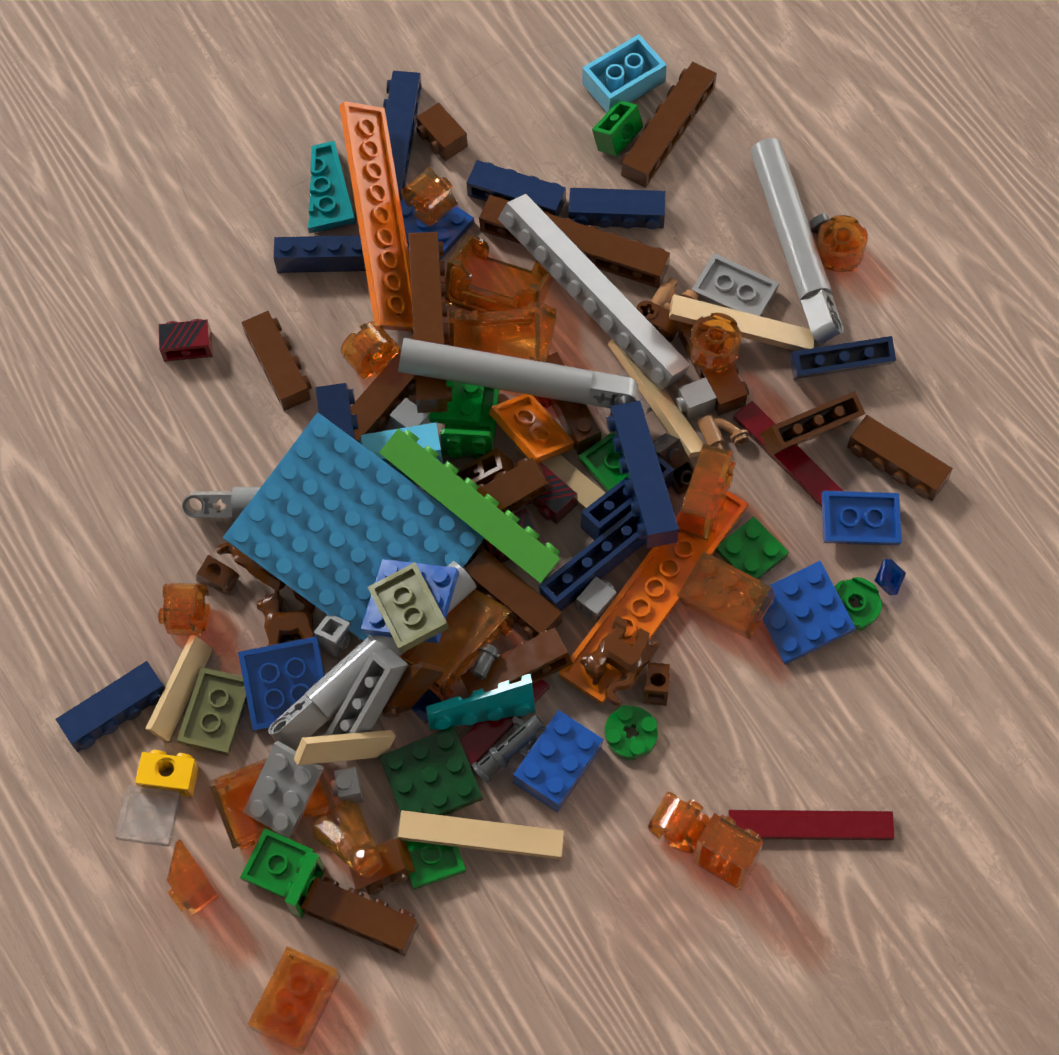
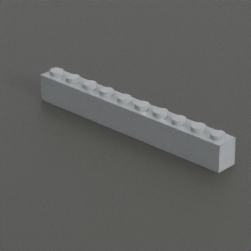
[498,194,691,391]

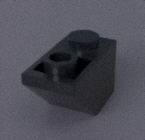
[653,433,700,494]

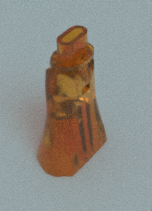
[312,800,383,878]

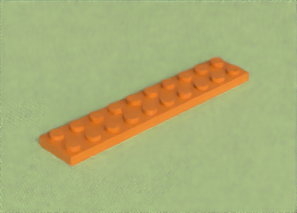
[339,101,413,332]
[559,477,748,705]

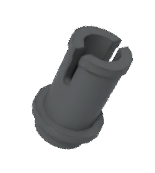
[470,643,499,680]

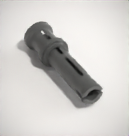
[472,714,546,783]

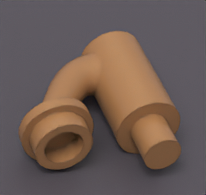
[648,277,699,311]
[697,415,749,456]

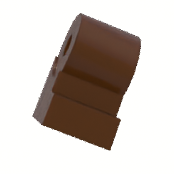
[196,555,240,595]
[643,662,670,706]

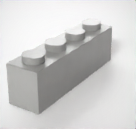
[325,649,409,736]

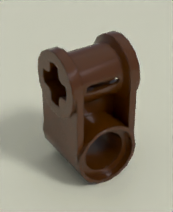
[636,300,682,342]

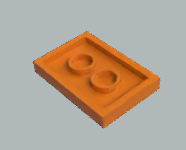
[489,394,575,463]

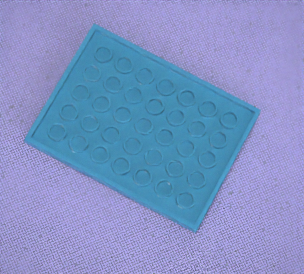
[223,412,484,641]

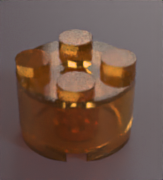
[401,167,458,226]
[816,215,868,272]
[690,312,742,373]
[341,321,401,379]
[158,583,210,636]
[647,792,713,854]

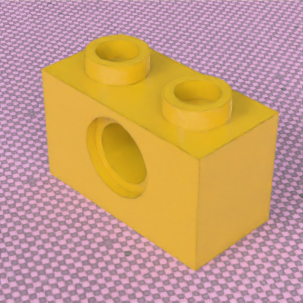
[135,750,199,797]

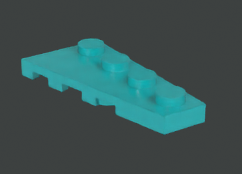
[308,141,355,233]
[426,674,536,730]

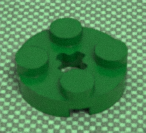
[834,577,882,631]
[604,705,658,760]

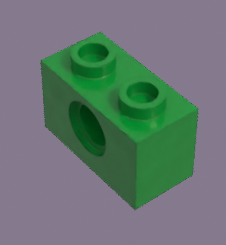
[592,100,643,157]

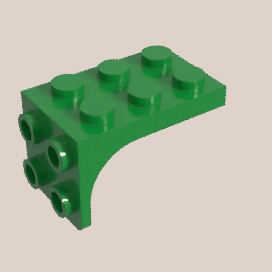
[440,387,500,459]

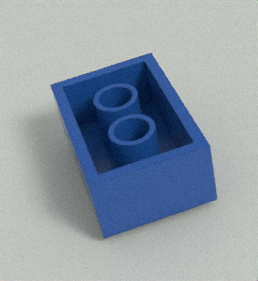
[513,710,604,813]

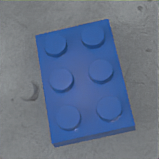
[821,491,902,545]

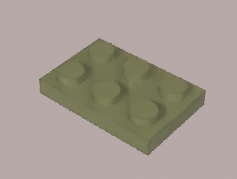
[368,562,449,653]
[177,667,247,756]

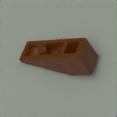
[438,448,514,504]
[381,662,443,718]

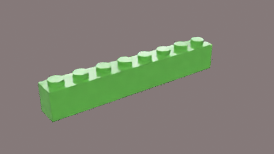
[379,428,562,583]

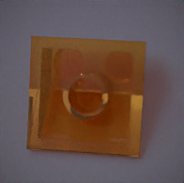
[167,839,219,916]

